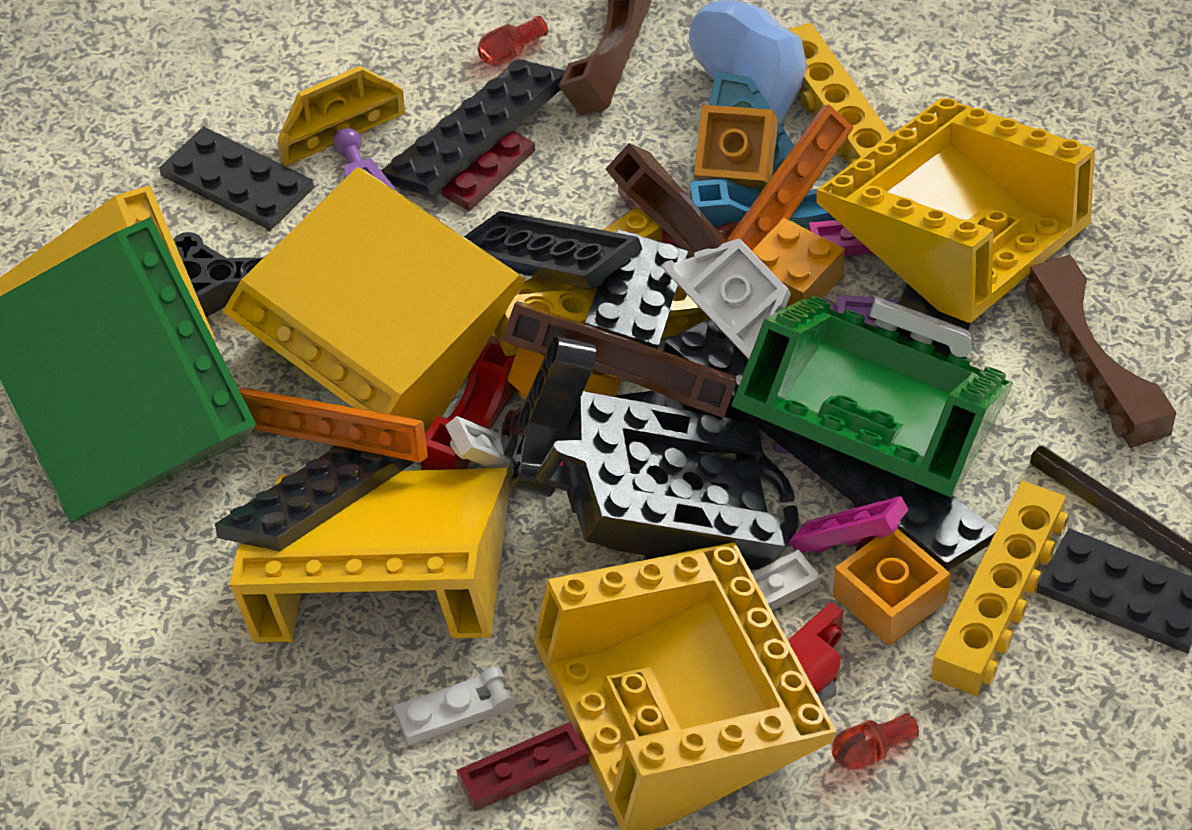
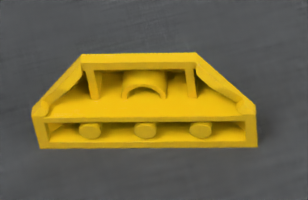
[277,66,405,166]

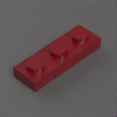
[441,131,535,212]
[456,721,589,811]

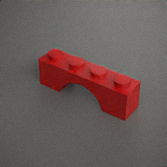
[421,337,516,470]

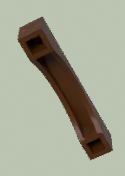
[558,0,652,116]
[605,143,727,258]
[1025,254,1176,448]
[502,301,737,418]

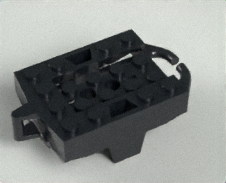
[535,391,799,570]

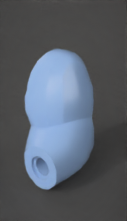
[689,0,807,124]

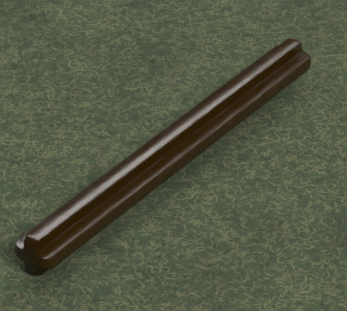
[1030,445,1192,571]

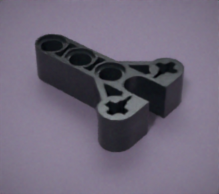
[173,232,264,317]
[501,336,596,497]

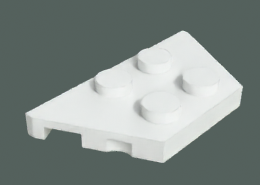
[661,238,791,360]

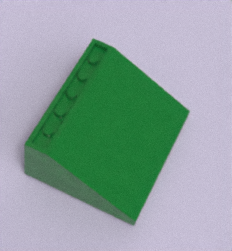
[0,217,256,524]
[731,296,1013,497]

